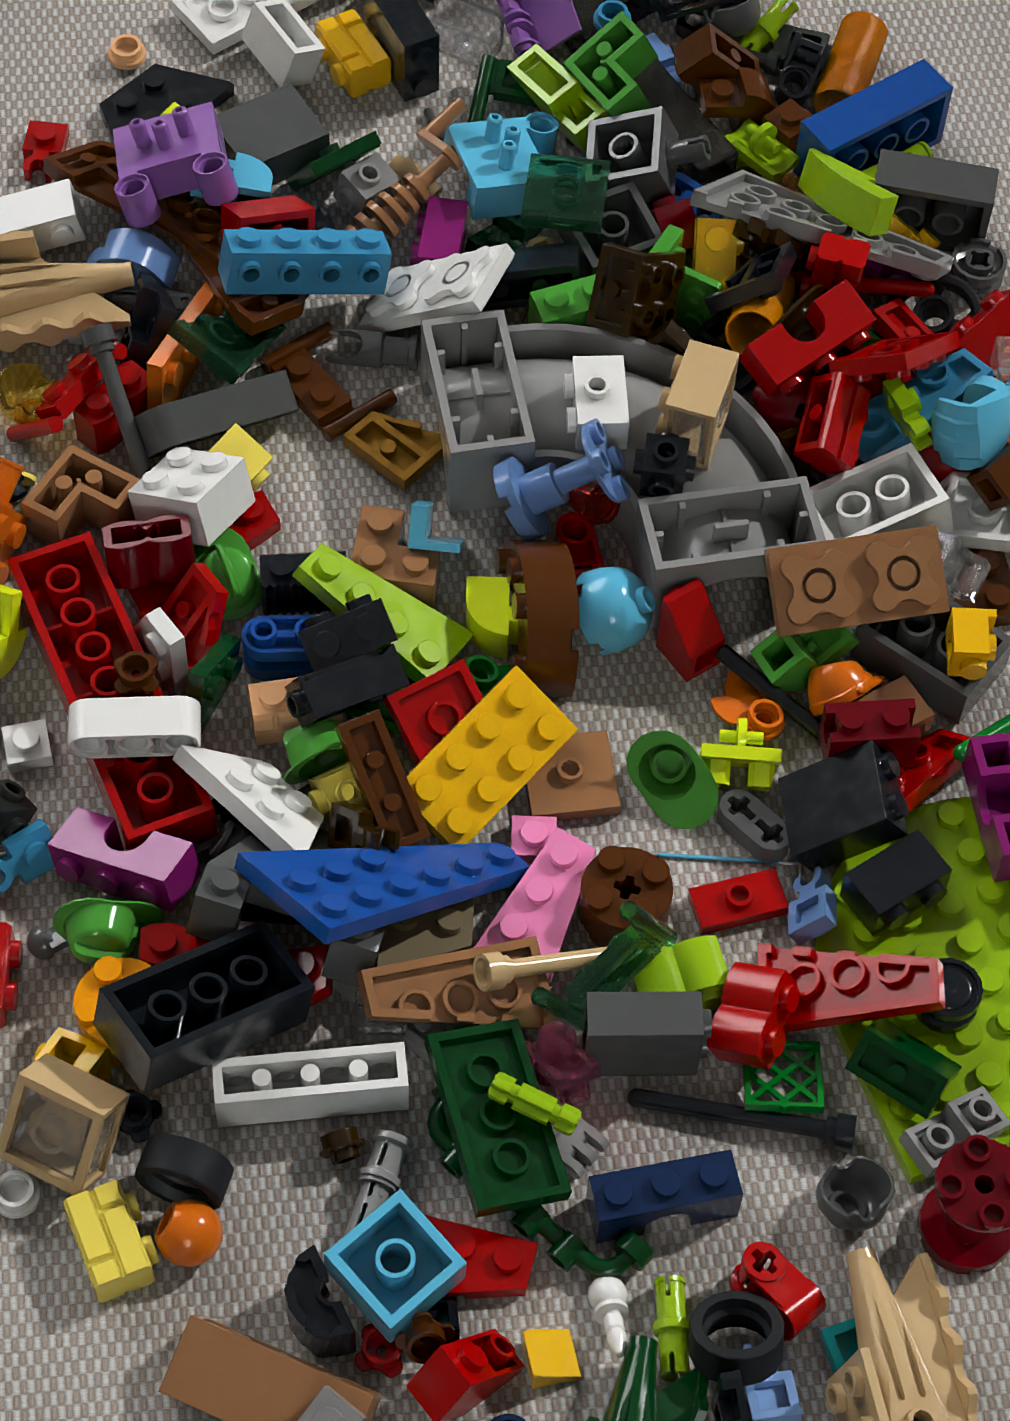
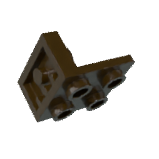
[586,243,686,338]

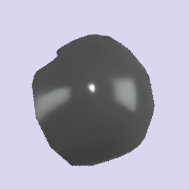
[703,0,761,38]
[816,1155,895,1231]

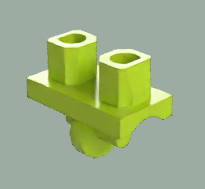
[721,119,800,184]

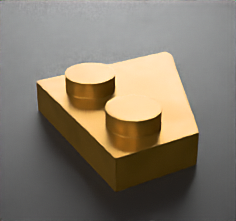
[343,411,444,491]

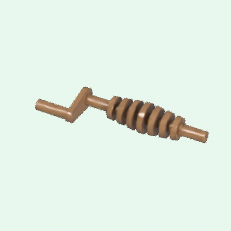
[344,97,468,242]

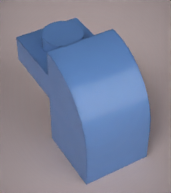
[87,228,181,289]

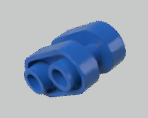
[242,615,314,681]

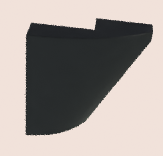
[116,272,178,371]

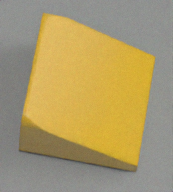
[521,1329,581,1389]

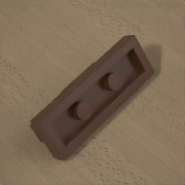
[334,709,431,846]

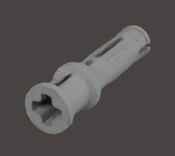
[343,1129,414,1237]

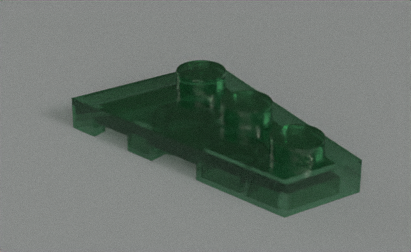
[167,309,286,385]

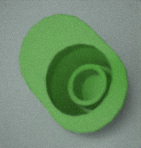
[193,528,261,622]
[283,719,348,785]
[626,730,719,829]
[53,897,164,965]

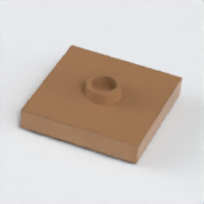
[525,730,621,821]

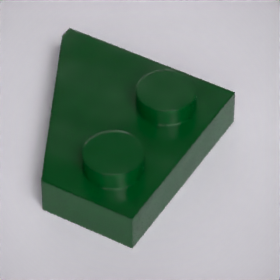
[185,633,243,734]

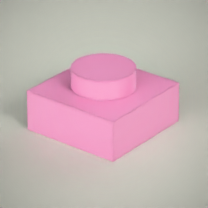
[511,815,557,864]

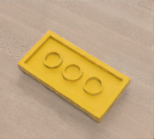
[406,665,578,845]

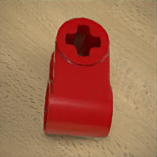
[553,512,605,590]
[729,1242,826,1341]

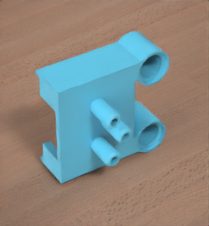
[444,112,585,220]

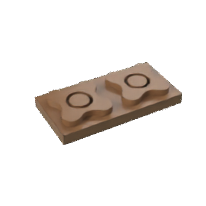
[764,525,950,637]

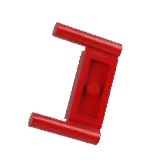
[6,343,128,442]

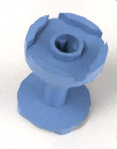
[493,418,631,540]

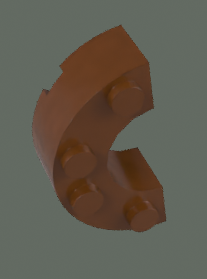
[495,540,580,697]

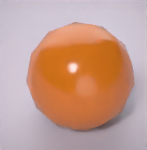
[154,1198,223,1268]

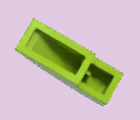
[507,43,608,154]
[798,148,899,237]

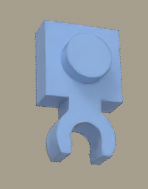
[743,1344,802,1421]

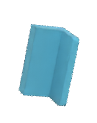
[408,500,464,553]

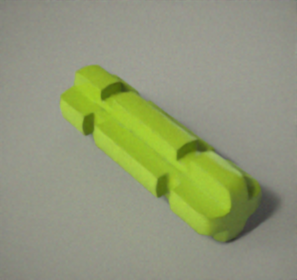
[488,1072,582,1136]

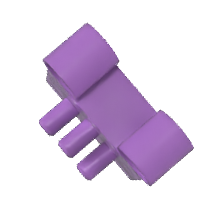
[113,101,239,228]

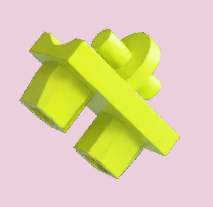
[699,718,782,792]

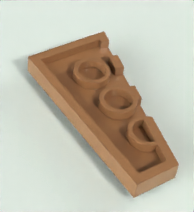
[356,936,560,1030]

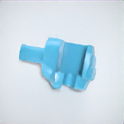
[931,375,1010,470]

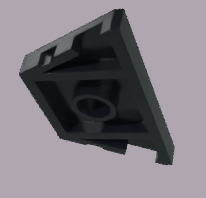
[99,64,235,144]

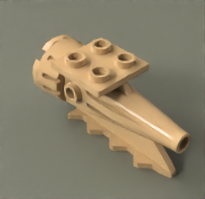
[0,230,135,353]
[826,1247,979,1421]

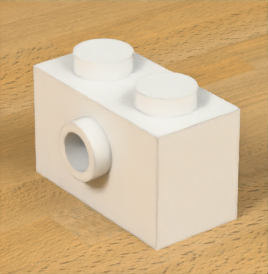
[241,0,325,88]
[0,179,86,252]
[563,355,629,450]

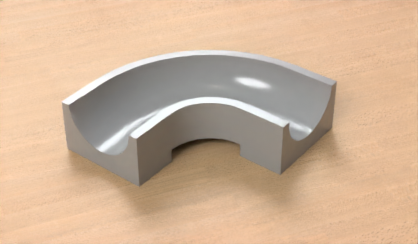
[421,310,826,628]

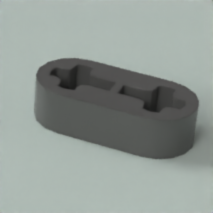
[717,789,789,863]

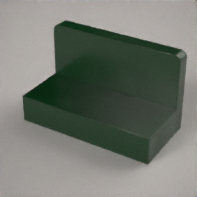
[845,1018,962,1119]

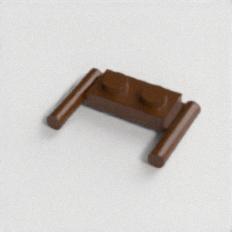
[259,322,397,442]

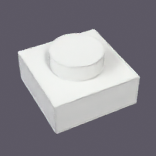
[1,719,54,773]

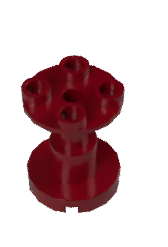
[917,1134,1010,1275]

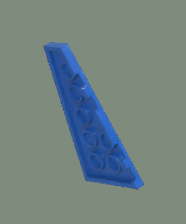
[234,842,530,945]

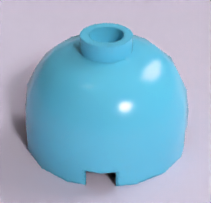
[576,566,655,655]

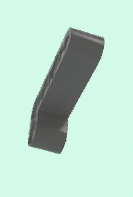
[134,370,299,460]

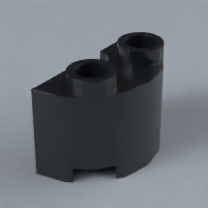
[284,1245,356,1358]

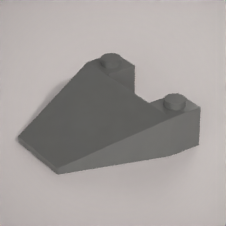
[186,829,386,988]

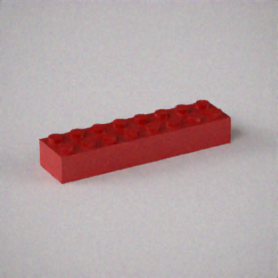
[7,531,217,851]

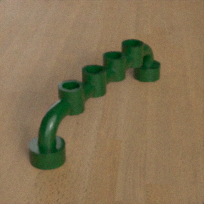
[427,1086,655,1278]

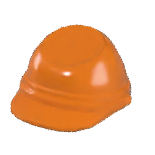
[807,660,885,716]

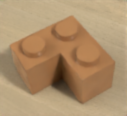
[21,444,140,545]
[351,505,440,609]

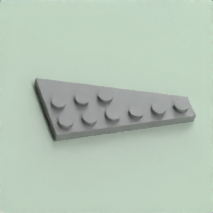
[689,170,955,281]

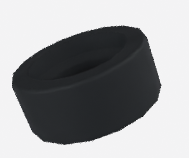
[135,1134,234,1210]
[689,1290,784,1387]

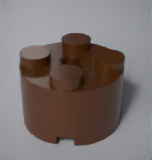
[578,845,673,947]

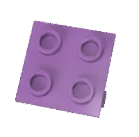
[497,0,583,59]

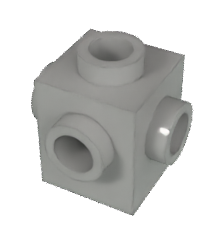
[333,152,401,218]

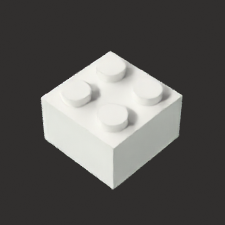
[127,447,256,547]

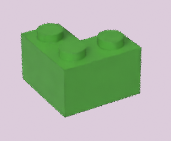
[563,11,658,117]

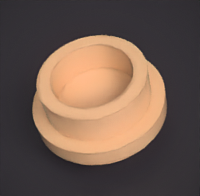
[108,34,146,70]

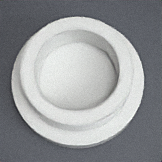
[0,1170,41,1219]

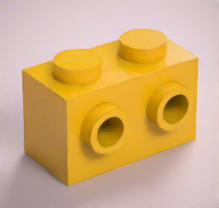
[692,217,745,290]

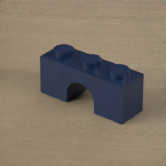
[586,1149,743,1244]

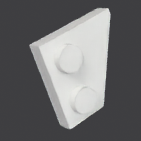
[133,607,189,693]

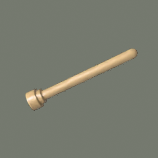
[473,938,675,992]

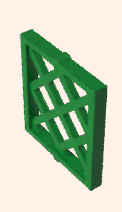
[743,1040,824,1114]

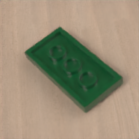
[424,1018,572,1218]

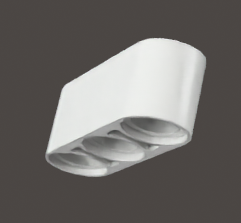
[68,696,201,759]

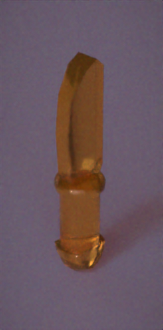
[780,172,799,191]

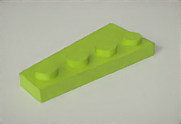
[292,543,474,682]

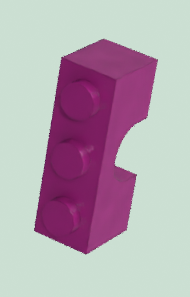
[961,733,1010,882]
[47,807,201,912]

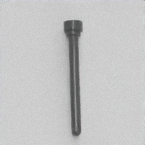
[79,323,151,479]

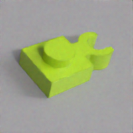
[882,378,933,451]

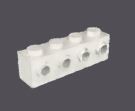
[212,1042,409,1128]

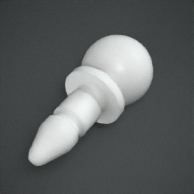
[588,1276,629,1357]

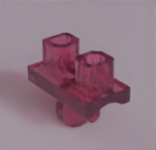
[525,1020,601,1106]

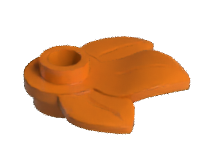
[710,671,792,741]

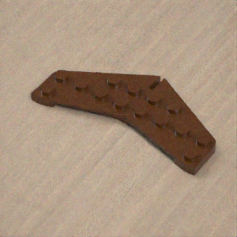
[43,141,306,336]

